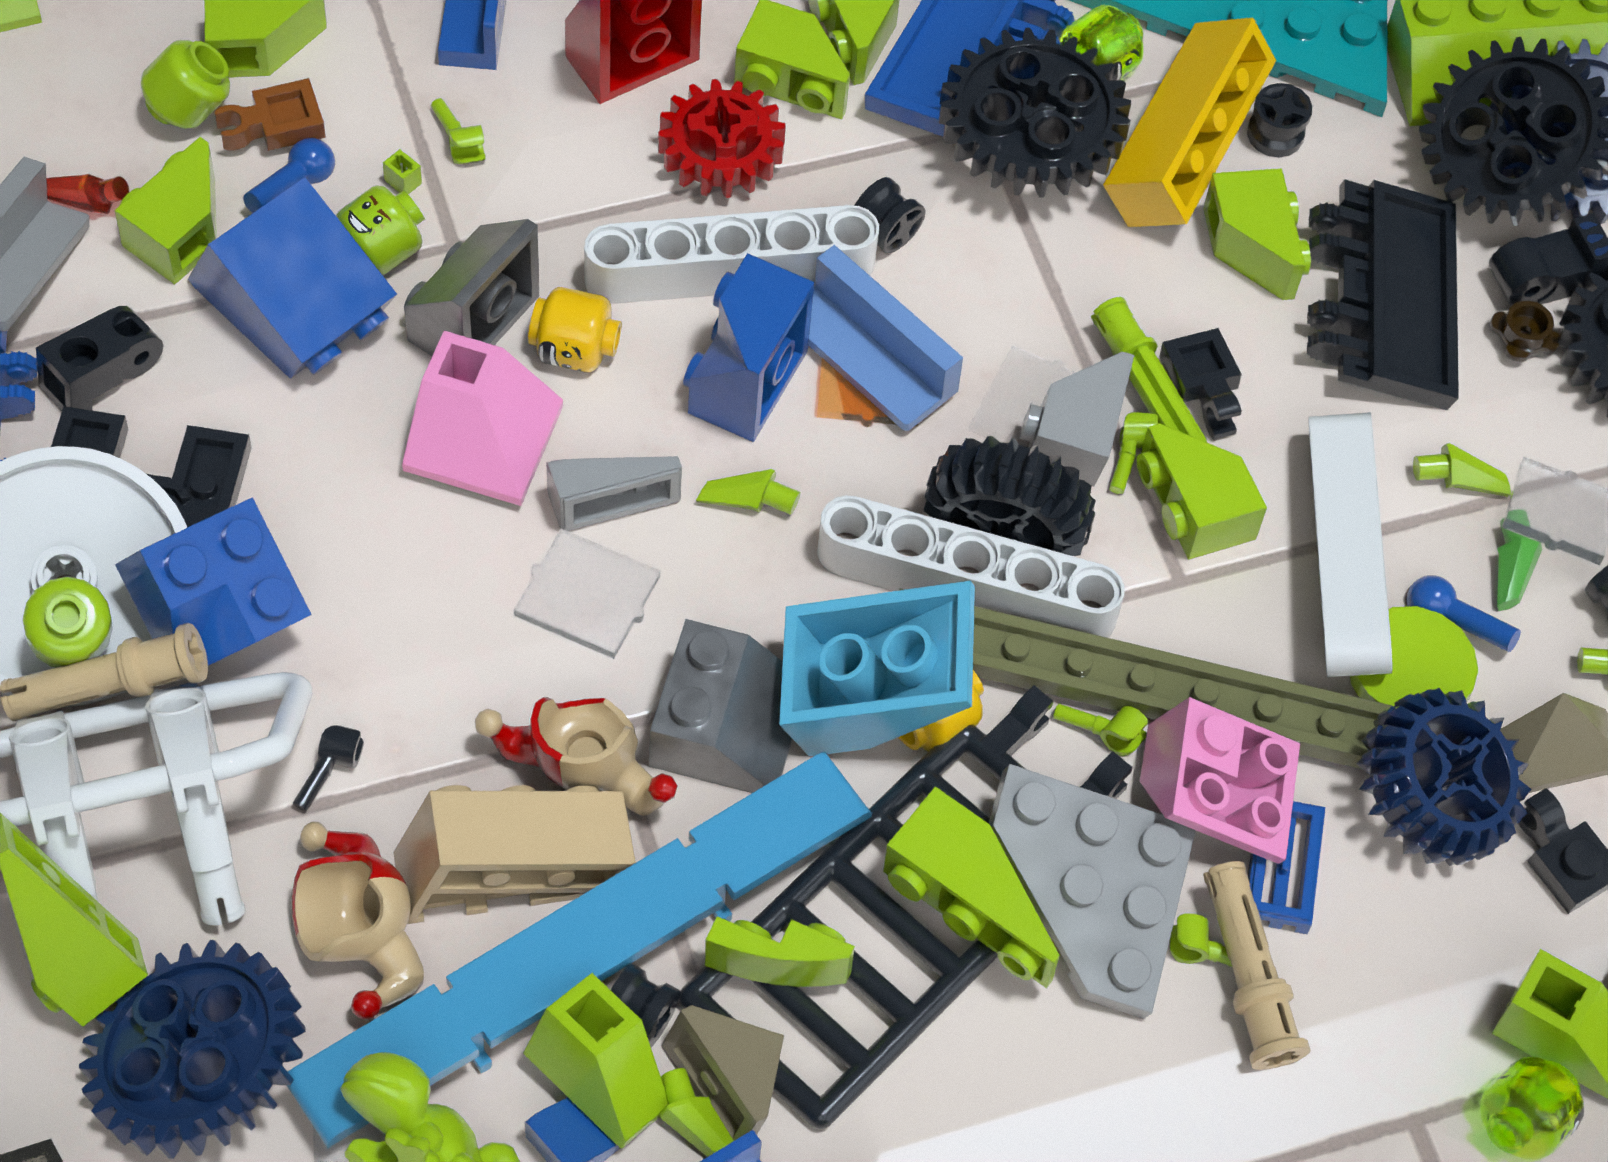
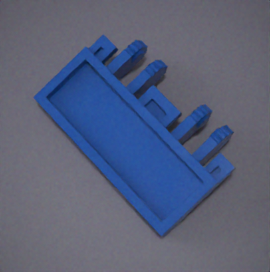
[865,0,1076,137]

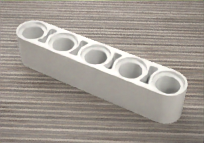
[584,205,879,304]
[1308,412,1392,677]
[817,496,1125,638]

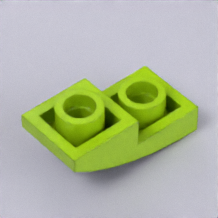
[705,916,855,987]

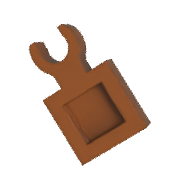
[214,78,326,151]

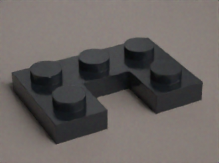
[51,406,252,528]

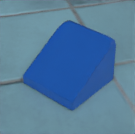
[524,1097,620,1162]

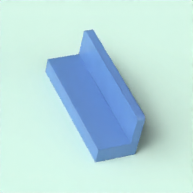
[808,245,963,431]

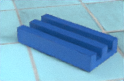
[1248,801,1326,935]

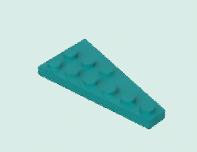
[1069,0,1387,117]

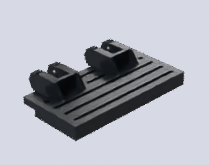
[1307,179,1459,410]

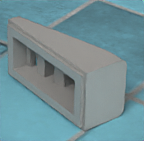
[546,456,682,532]

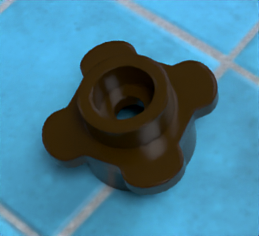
[1490,301,1559,362]

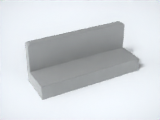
[0,157,90,331]

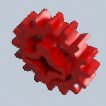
[658,79,786,198]

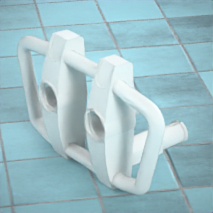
[0,672,312,925]

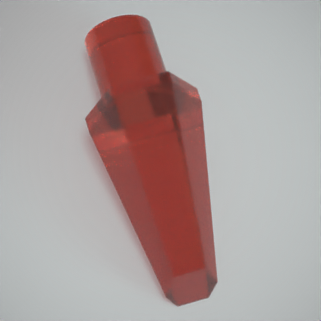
[46,174,129,214]

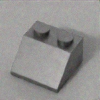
[404,219,540,356]
[649,619,793,793]

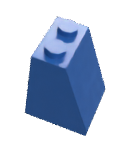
[188,177,397,379]

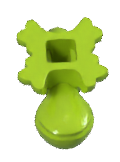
[340,1052,520,1162]

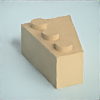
[393,785,636,924]

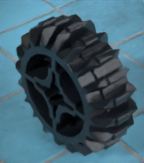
[923,436,1096,556]

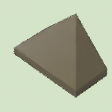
[1500,693,1608,793]
[662,1005,784,1141]

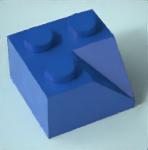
[683,253,815,442]
[115,497,312,666]

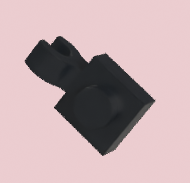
[1159,328,1242,440]
[1518,788,1608,914]

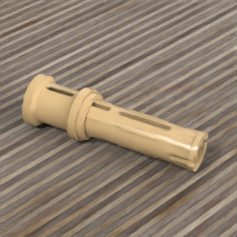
[0,623,208,721]
[1203,861,1311,1070]

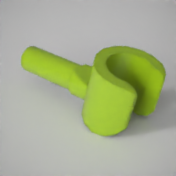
[431,98,486,164]
[1109,412,1158,494]
[1054,703,1148,756]
[1170,913,1232,967]

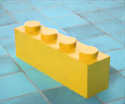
[1103,17,1276,227]

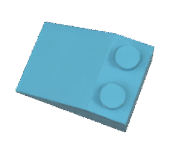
[779,580,975,756]

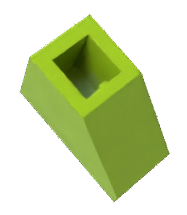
[204,0,327,78]
[734,0,850,120]
[808,0,900,85]
[114,137,217,285]
[1203,168,1311,300]
[1137,423,1267,560]
[1492,949,1608,1099]
[523,973,669,1149]

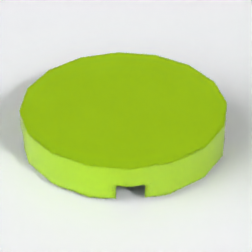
[1350,606,1478,706]

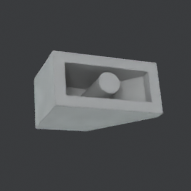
[1020,351,1134,487]

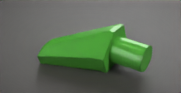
[1497,514,1543,611]

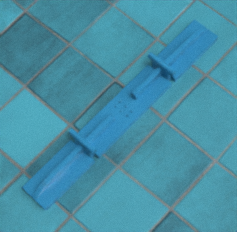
[286,752,872,1149]

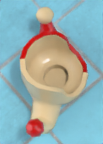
[475,697,678,816]
[292,822,424,1020]

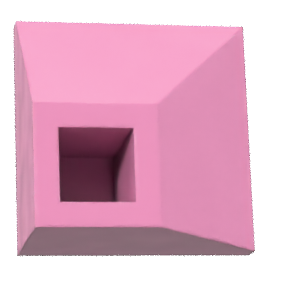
[402,331,563,506]
[1140,697,1300,864]

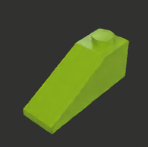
[0,812,148,1027]

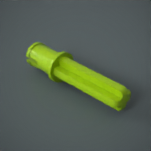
[1091,297,1207,442]

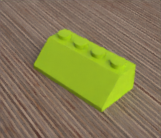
[1387,0,1608,127]

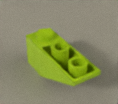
[883,787,1060,989]

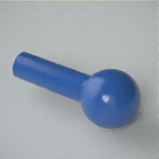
[243,138,335,213]
[1406,575,1521,652]

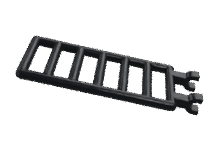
[679,685,1133,1129]

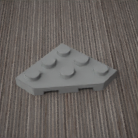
[989,764,1196,1019]

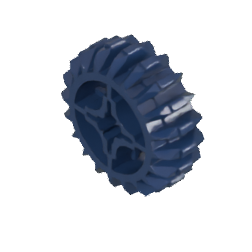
[1357,688,1532,866]

